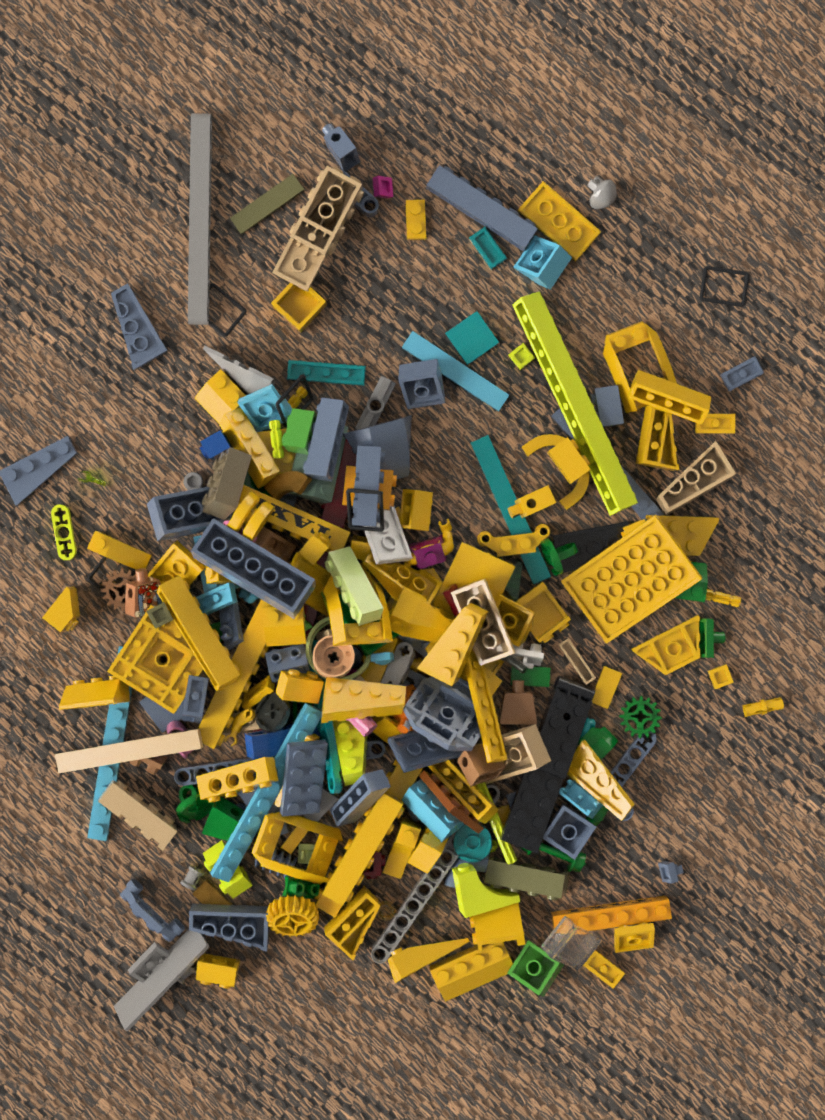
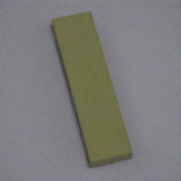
[230,174,304,235]

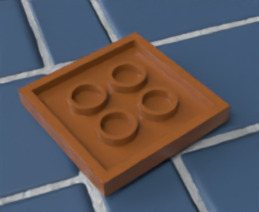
[419,770,484,834]

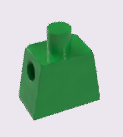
[202,797,244,841]

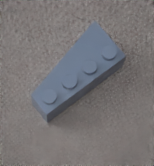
[189,903,269,951]

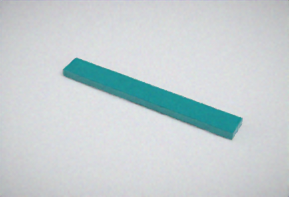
[470,435,551,584]

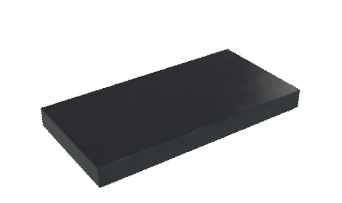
[552,521,629,573]

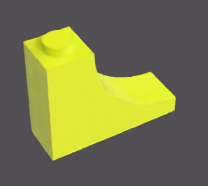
[452,863,520,918]

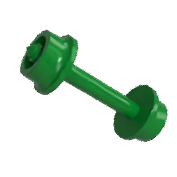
[519,842,586,873]

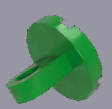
[540,538,578,576]
[176,785,214,823]

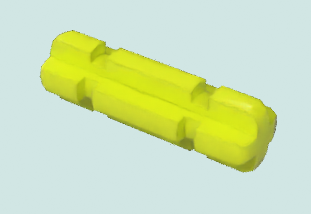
[269,420,284,459]

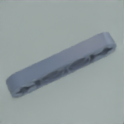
[610,732,657,787]

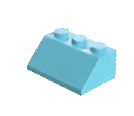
[401,779,465,842]

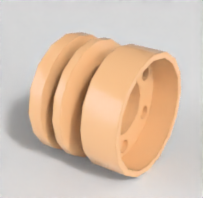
[312,635,355,678]

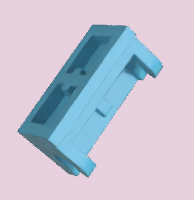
[559,779,603,819]

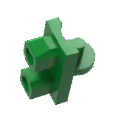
[282,876,320,899]

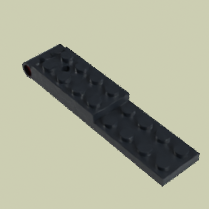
[500,675,595,854]

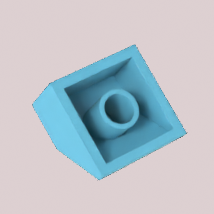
[514,235,572,290]

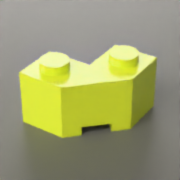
[203,840,253,899]

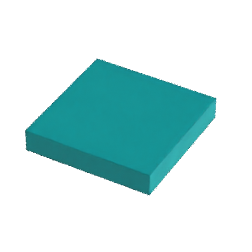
[445,311,499,366]

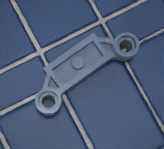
[120,878,185,942]

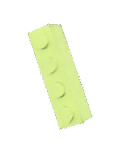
[325,546,384,626]

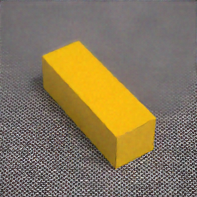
[281,816,308,854]

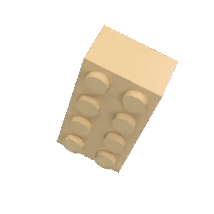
[475,724,551,784]

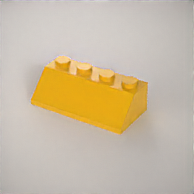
[430,942,513,1002]

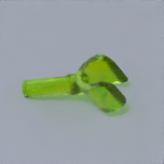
[78,471,106,486]

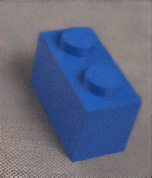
[200,430,233,461]

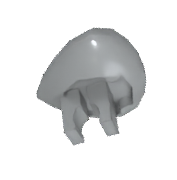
[587,176,617,209]

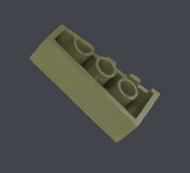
[485,857,570,901]

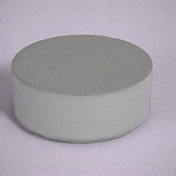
[183,472,204,490]

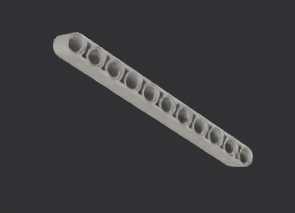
[188,113,212,325]
[371,783,500,964]

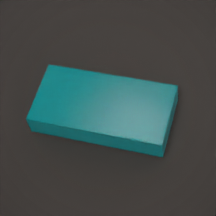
[469,227,507,270]

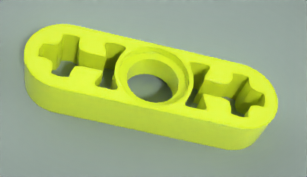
[51,505,77,560]

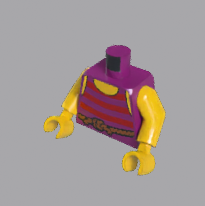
[404,519,454,569]

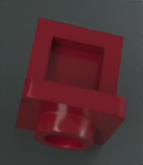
[362,849,386,879]

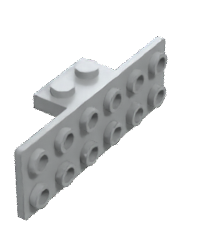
[114,929,209,1031]

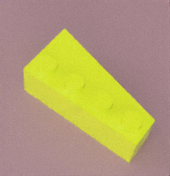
[333,720,367,786]

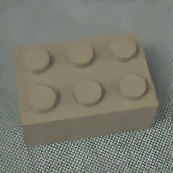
[202,447,252,520]

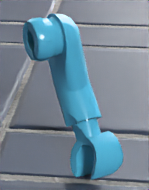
[238,588,258,603]

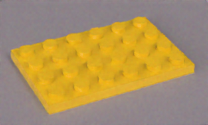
[561,514,702,644]

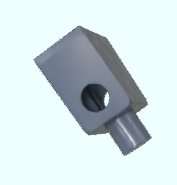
[322,124,360,172]

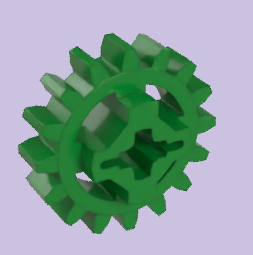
[619,696,662,739]

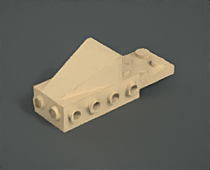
[272,166,364,292]

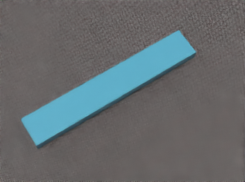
[402,331,509,412]

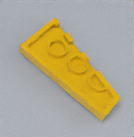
[567,740,635,821]

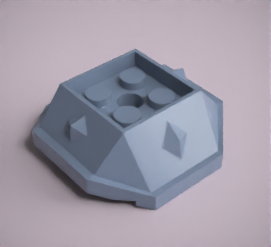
[403,677,481,751]

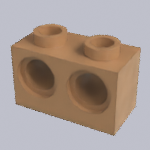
[254,527,296,562]

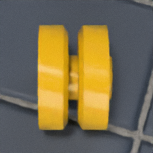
[227,491,275,541]

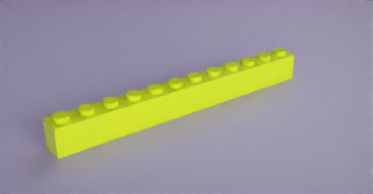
[512,291,638,516]

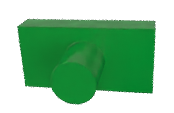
[699,618,725,658]

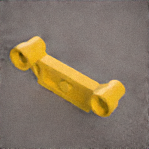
[477,524,551,557]

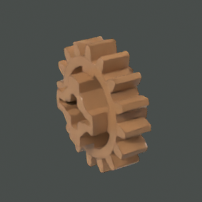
[101,568,136,611]

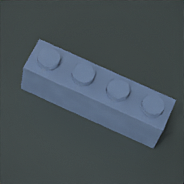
[303,397,349,482]
[330,769,391,827]

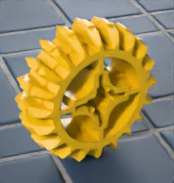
[266,895,319,937]

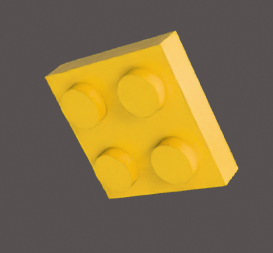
[614,922,655,953]

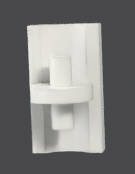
[511,644,544,673]

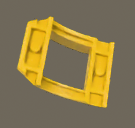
[602,321,677,413]
[323,571,393,646]
[252,812,343,885]

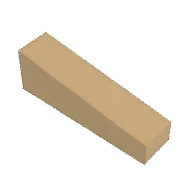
[559,638,596,686]

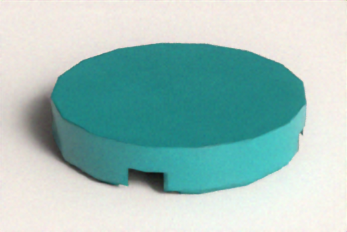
[453,824,492,862]

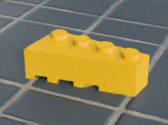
[321,677,406,723]

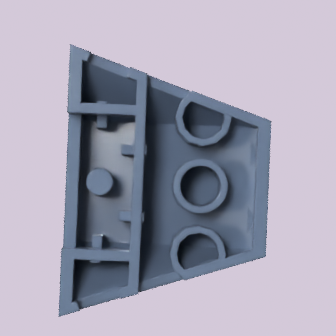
[343,415,412,479]

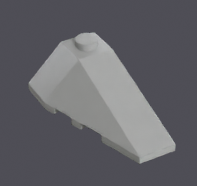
[203,346,276,394]

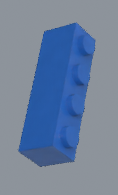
[244,723,321,760]

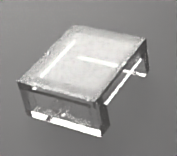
[541,916,602,971]

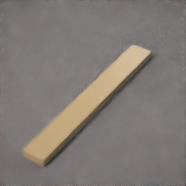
[55,728,204,773]

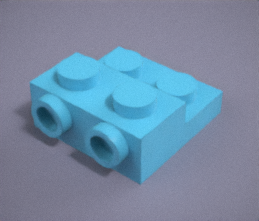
[238,384,292,432]

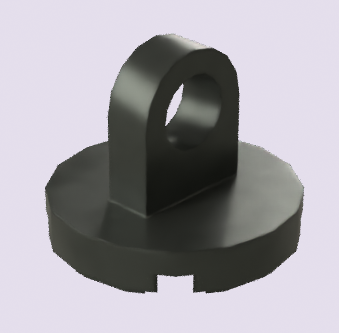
[255,693,294,732]

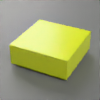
[508,343,535,370]

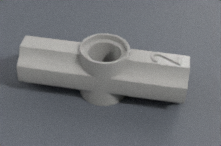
[355,376,396,430]

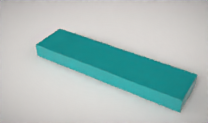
[287,360,366,386]

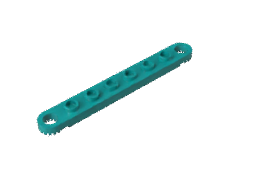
[309,640,342,794]

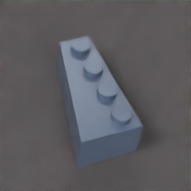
[352,445,385,527]

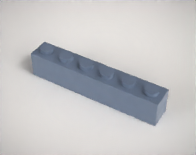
[426,165,538,252]

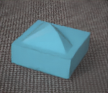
[371,652,395,665]

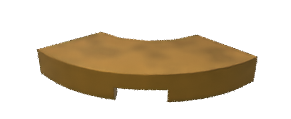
[264,471,312,500]

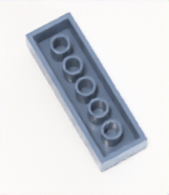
[191,518,316,619]

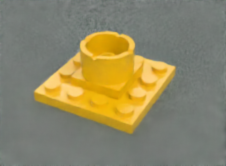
[107,605,203,714]

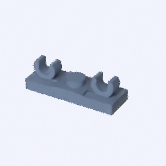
[219,594,244,650]

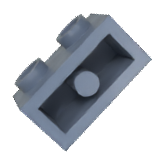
[265,644,310,683]

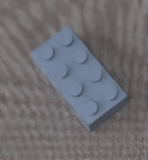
[147,487,235,541]

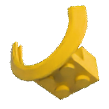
[521,434,591,510]

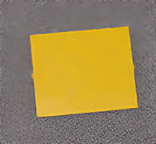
[432,542,515,614]

